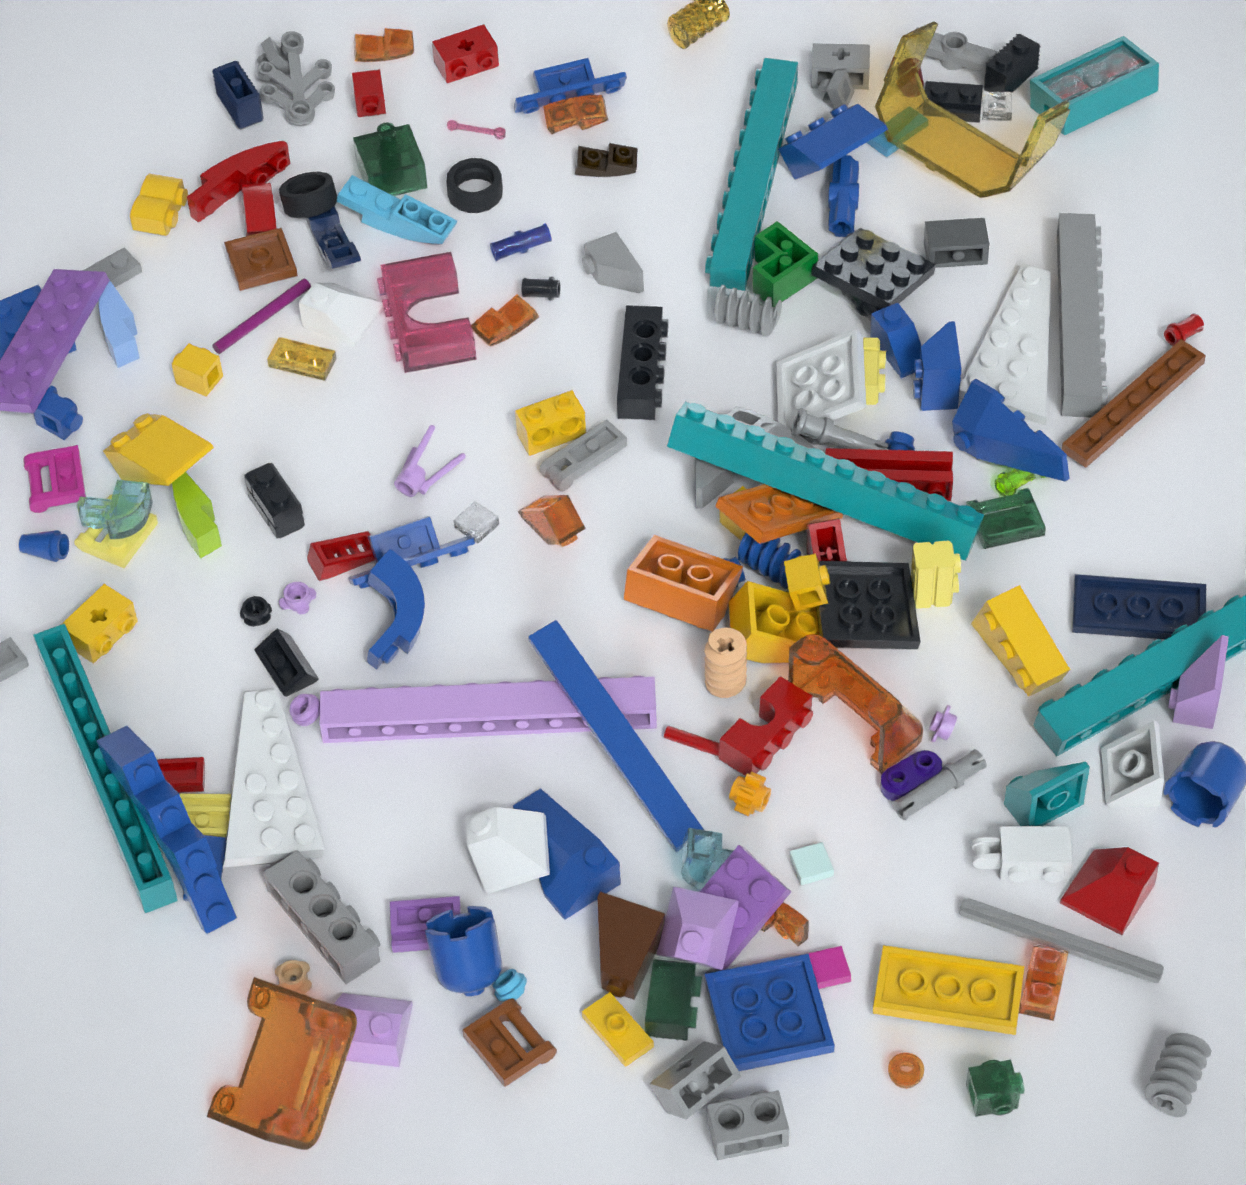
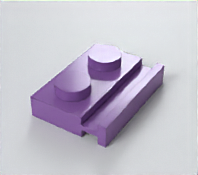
[390,896,461,953]

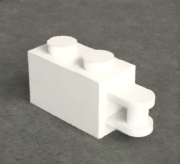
[972,826,1073,882]

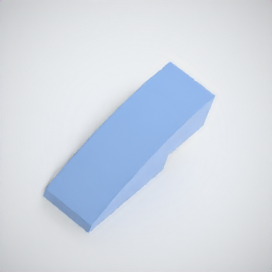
[99,279,140,368]

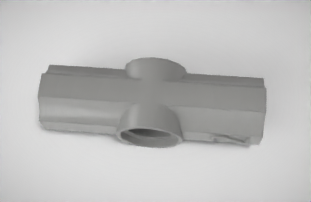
[910,27,999,73]

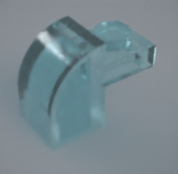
[77,480,153,539]
[681,828,734,889]

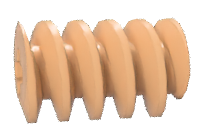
[704,628,747,698]

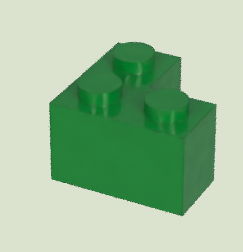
[753,221,818,307]

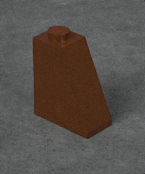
[597,892,665,1000]

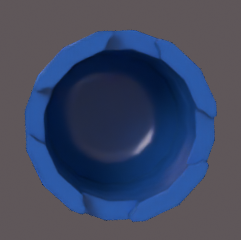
[1163,741,1246,828]
[425,906,502,996]

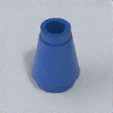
[19,530,69,562]

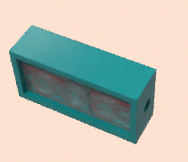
[1030,36,1159,135]

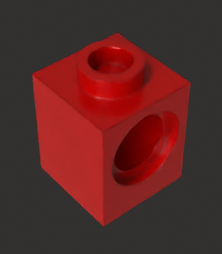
[352,69,386,117]

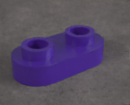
[880,750,942,801]

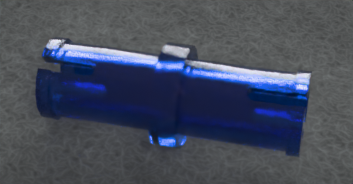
[490,223,552,261]

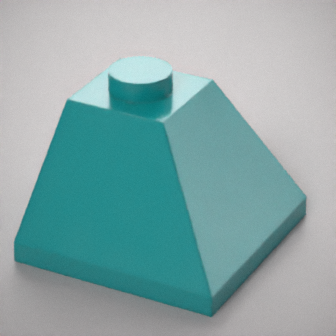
[1004,762,1090,826]

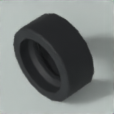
[446,158,503,213]
[279,171,337,218]

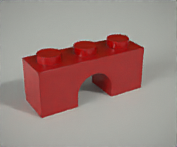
[719,676,813,776]

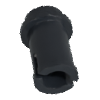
[521,277,561,301]

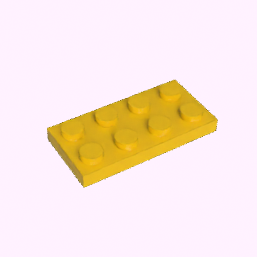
[873,945,1025,1035]

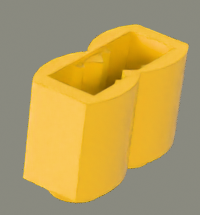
[130,173,188,236]

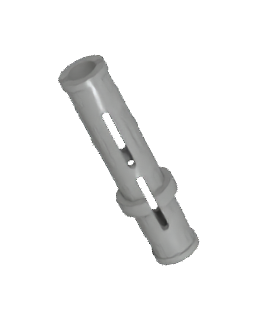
[892,749,987,820]

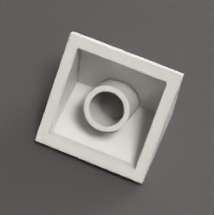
[1101,721,1164,807]

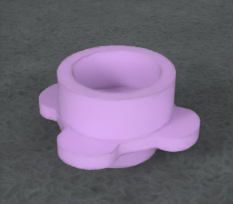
[279,582,316,614]
[929,705,957,742]

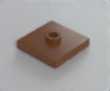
[224,227,298,291]

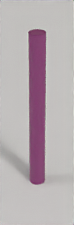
[212,278,311,354]

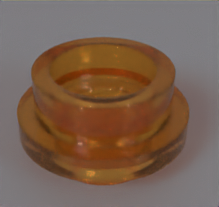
[888,1053,925,1089]

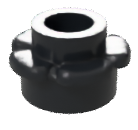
[240,596,272,627]

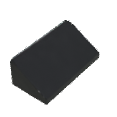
[254,628,319,697]

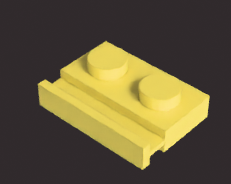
[179,794,231,838]

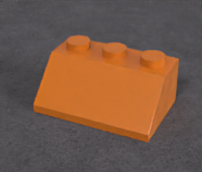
[624,535,743,632]

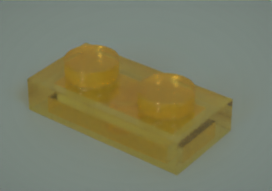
[267,337,337,381]

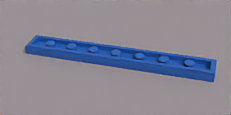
[528,620,705,852]

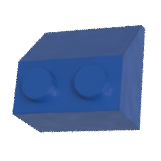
[913,321,962,411]

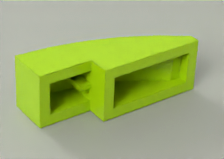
[172,472,222,559]

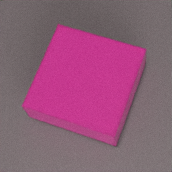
[807,946,851,989]

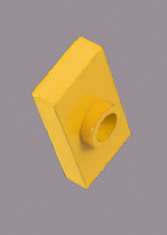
[582,992,654,1067]

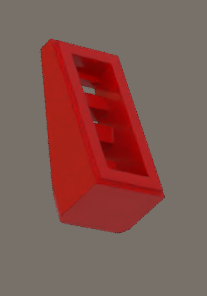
[307,531,375,581]

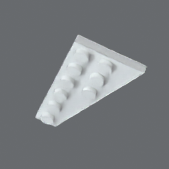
[223,689,325,868]

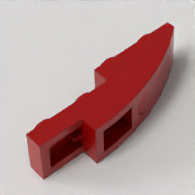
[187,140,291,223]

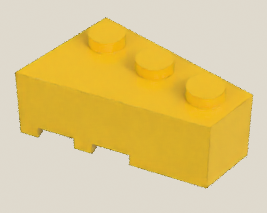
[971,585,1071,697]

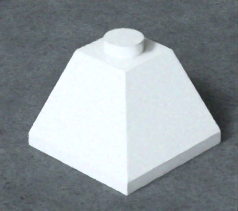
[299,282,385,347]
[466,806,550,894]

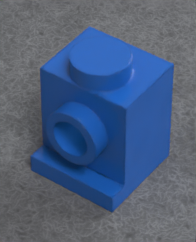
[33,385,83,441]

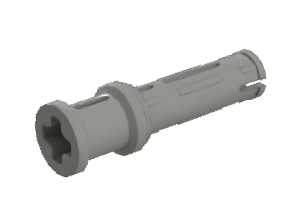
[791,408,888,450]

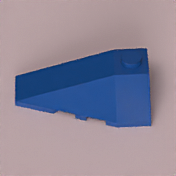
[952,379,1070,482]
[513,788,621,920]

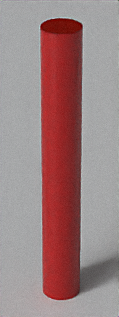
[664,725,719,757]

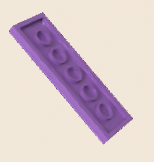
[0,269,110,413]

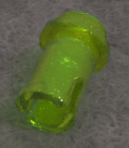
[994,469,1036,496]

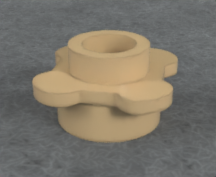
[275,960,312,996]

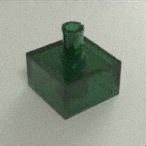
[353,122,428,196]

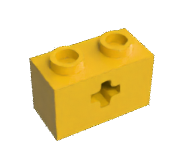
[61,584,138,664]

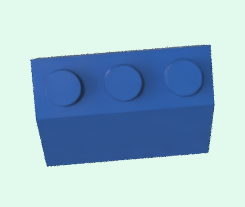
[778,104,888,180]

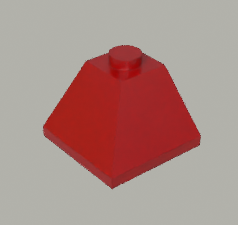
[1060,847,1159,936]

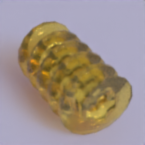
[667,0,730,49]

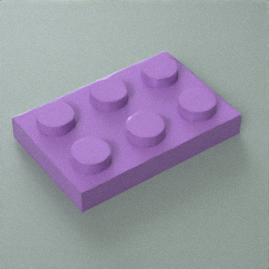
[699,845,792,971]

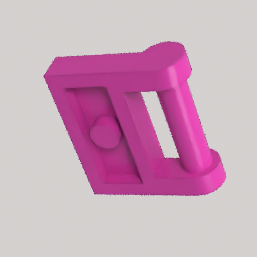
[23,445,87,513]

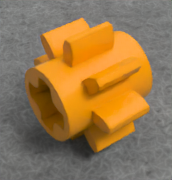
[729,772,771,816]

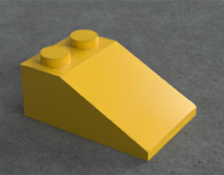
[103,413,214,486]
[729,581,838,663]

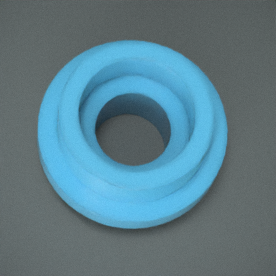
[493,969,527,1001]

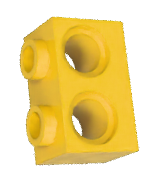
[515,390,586,456]

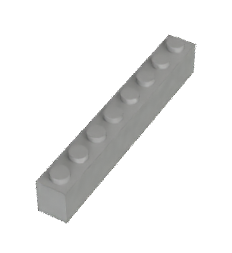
[1057,213,1107,417]

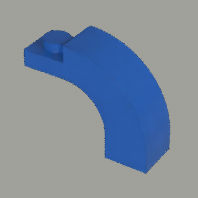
[366,548,425,670]

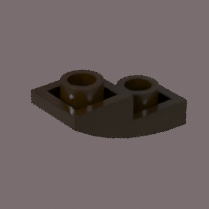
[575,143,638,177]

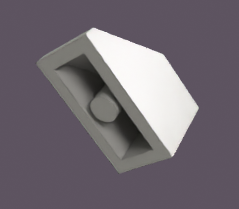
[582,232,644,293]
[695,458,734,509]

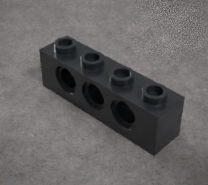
[617,305,669,420]

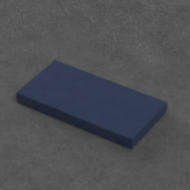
[1072,574,1206,640]

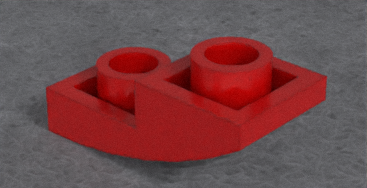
[241,183,277,236]

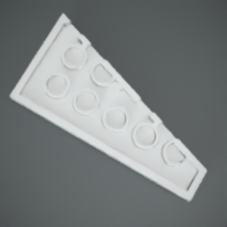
[959,263,1051,425]

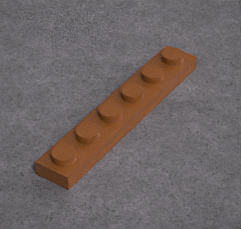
[1062,339,1206,468]

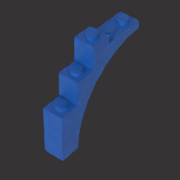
[96,725,237,935]

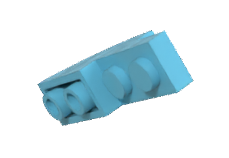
[337,175,457,244]

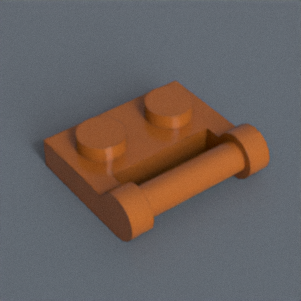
[462,998,557,1087]

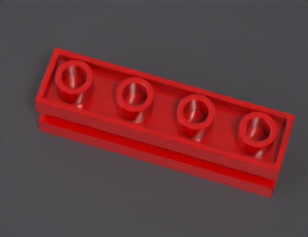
[825,448,953,501]

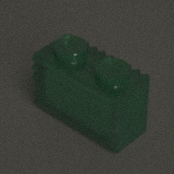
[645,959,703,1041]

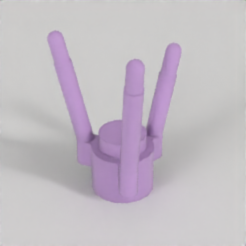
[394,425,466,497]

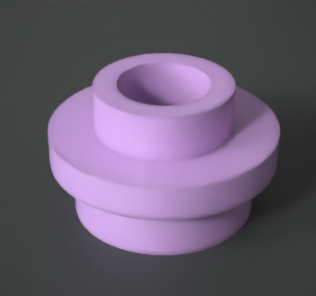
[289,694,320,726]

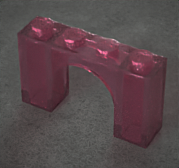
[376,252,477,373]

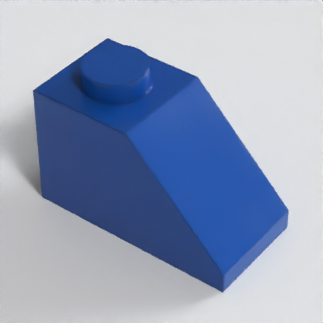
[870,303,922,378]

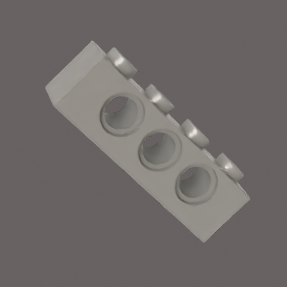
[263,850,381,984]

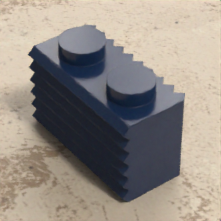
[212,61,264,129]

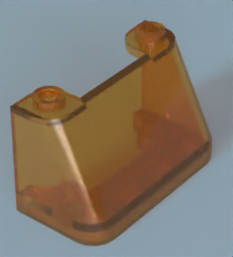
[788,634,923,774]
[206,977,357,1150]

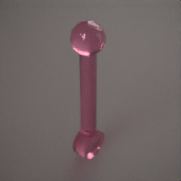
[447,120,506,140]

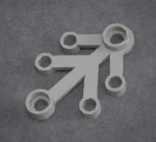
[258,31,335,125]

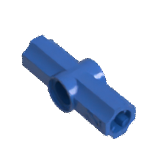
[828,155,859,237]

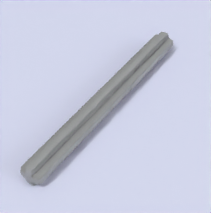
[959,898,1164,983]

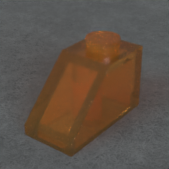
[518,495,586,547]

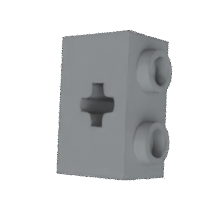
[811,43,870,90]
[649,1041,741,1120]

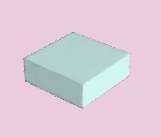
[790,842,834,885]

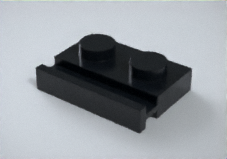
[922,81,983,123]

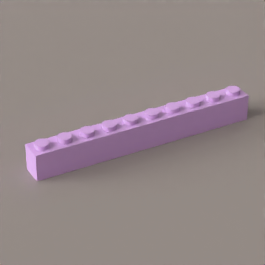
[320,676,657,743]

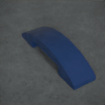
[306,206,361,269]

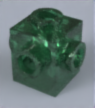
[966,1059,1025,1117]

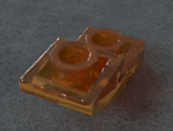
[353,28,414,62]
[543,95,608,134]
[469,294,539,347]
[761,902,809,947]
[1019,944,1069,1021]

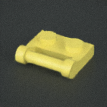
[74,494,158,568]

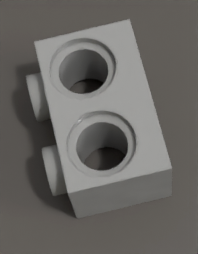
[707,1090,789,1160]

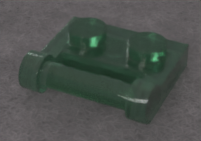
[966,488,1046,549]

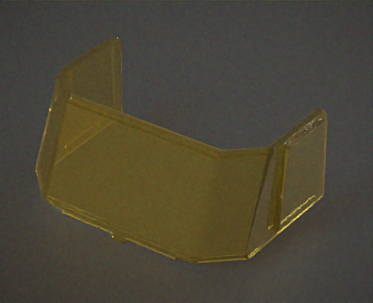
[875,21,1070,198]

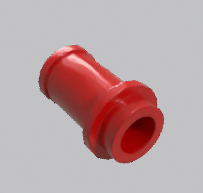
[1164,313,1204,346]

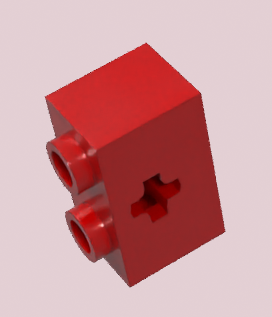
[432,24,499,83]

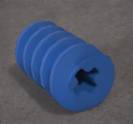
[738,533,807,589]

